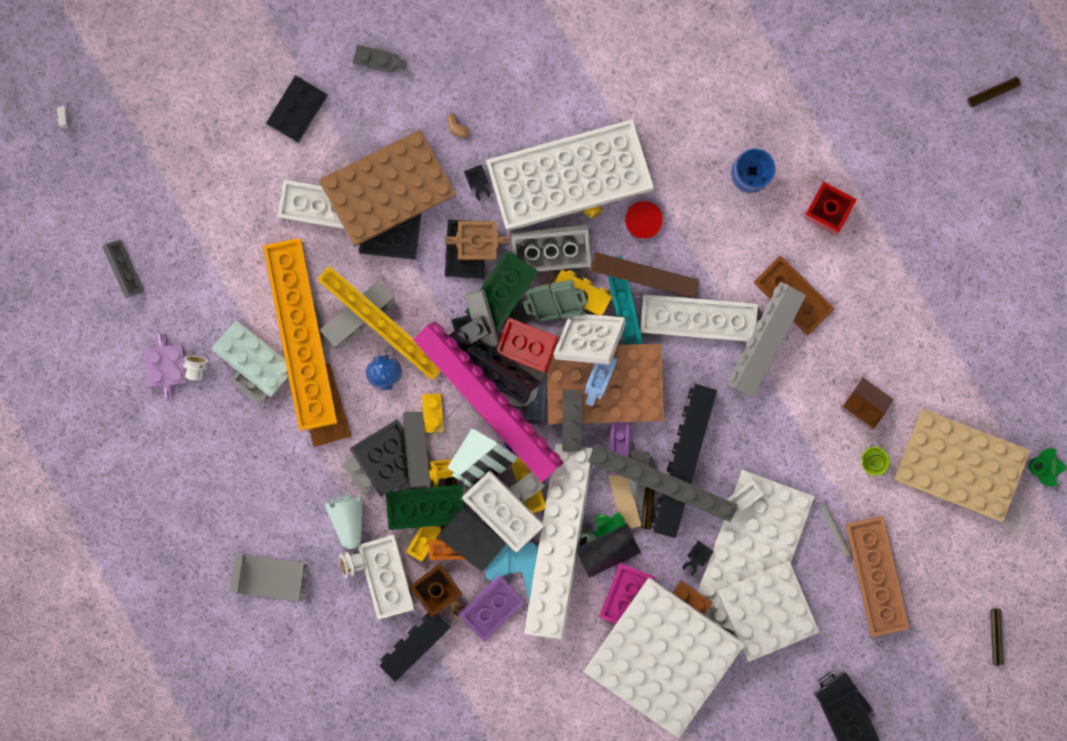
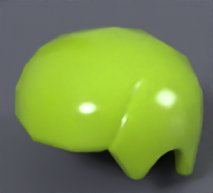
[861,446,890,476]

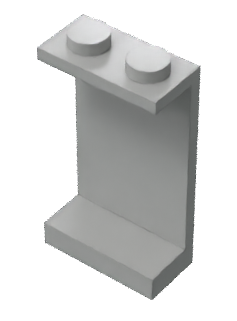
[230,554,308,601]

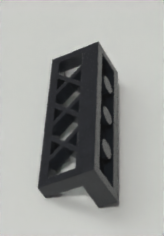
[466,340,541,404]

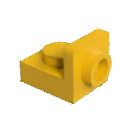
[429,459,454,487]

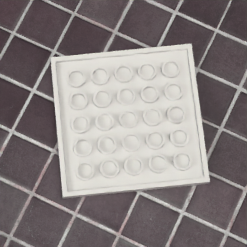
[583,577,745,739]

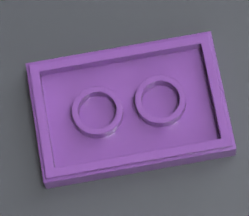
[458,574,526,642]

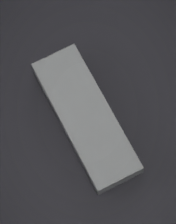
[465,290,499,346]

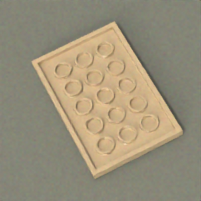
[894,409,1031,523]

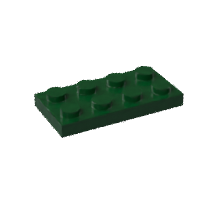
[465,250,539,333]
[386,485,465,530]

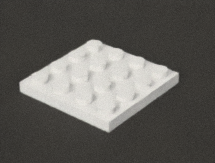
[717,561,819,662]

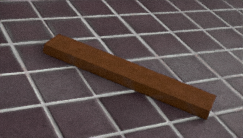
[591,252,699,298]

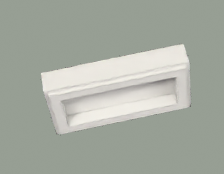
[726,479,765,518]

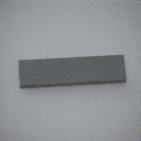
[403,412,430,488]

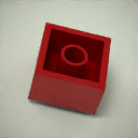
[803,181,857,236]

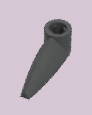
[629,450,650,507]

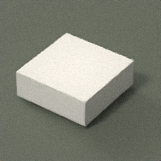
[57,106,69,129]

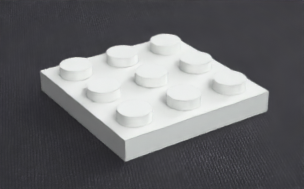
[554,314,626,364]

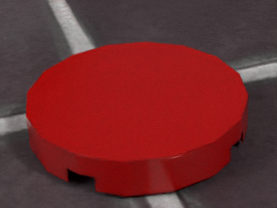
[625,201,663,239]

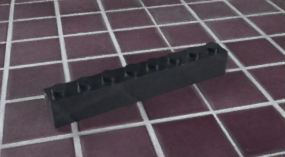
[651,384,717,539]

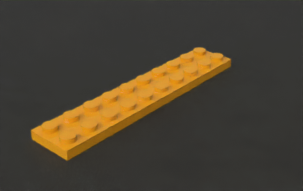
[263,238,338,432]

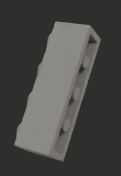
[320,280,394,348]

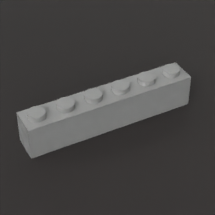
[727,282,806,398]

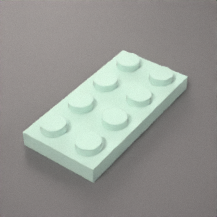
[211,321,288,397]

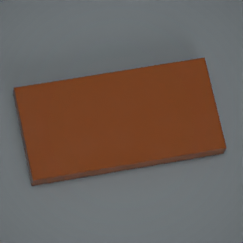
[753,255,835,336]

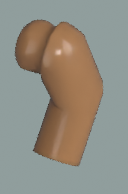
[447,114,470,138]
[449,599,463,619]

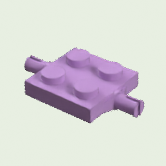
[143,334,186,399]

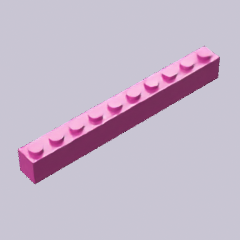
[413,321,564,482]

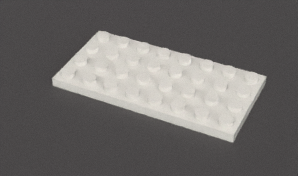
[486,119,654,232]
[698,470,815,631]

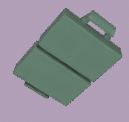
[523,280,587,322]

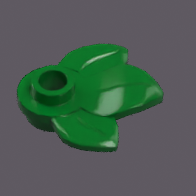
[1028,448,1067,487]
[592,512,625,538]

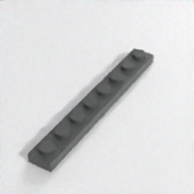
[588,444,738,522]

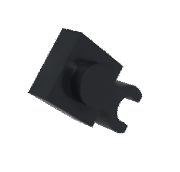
[464,164,490,201]
[682,540,714,576]

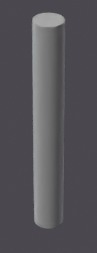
[819,503,852,558]

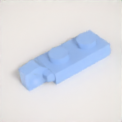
[584,358,618,406]

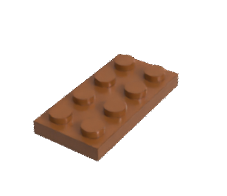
[309,363,351,447]

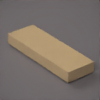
[608,475,642,529]

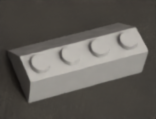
[511,224,591,271]

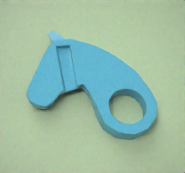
[485,541,539,601]

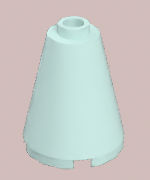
[324,494,363,549]

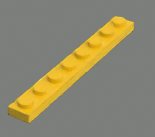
[316,265,441,380]

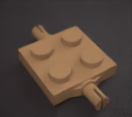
[445,221,510,260]

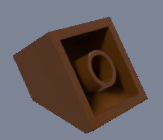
[841,377,894,430]
[409,563,463,617]

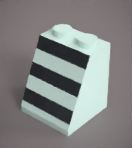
[447,429,518,488]

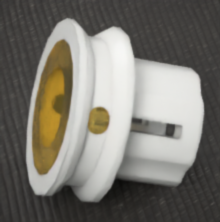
[183,356,208,380]
[339,552,364,578]

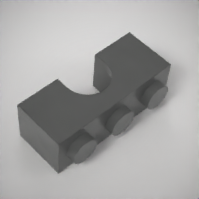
[562,389,582,451]

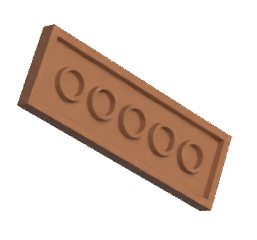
[845,516,909,637]

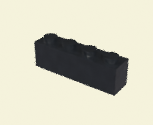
[379,613,451,682]

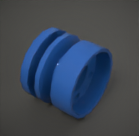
[731,148,776,193]

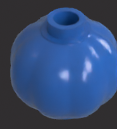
[365,354,402,391]

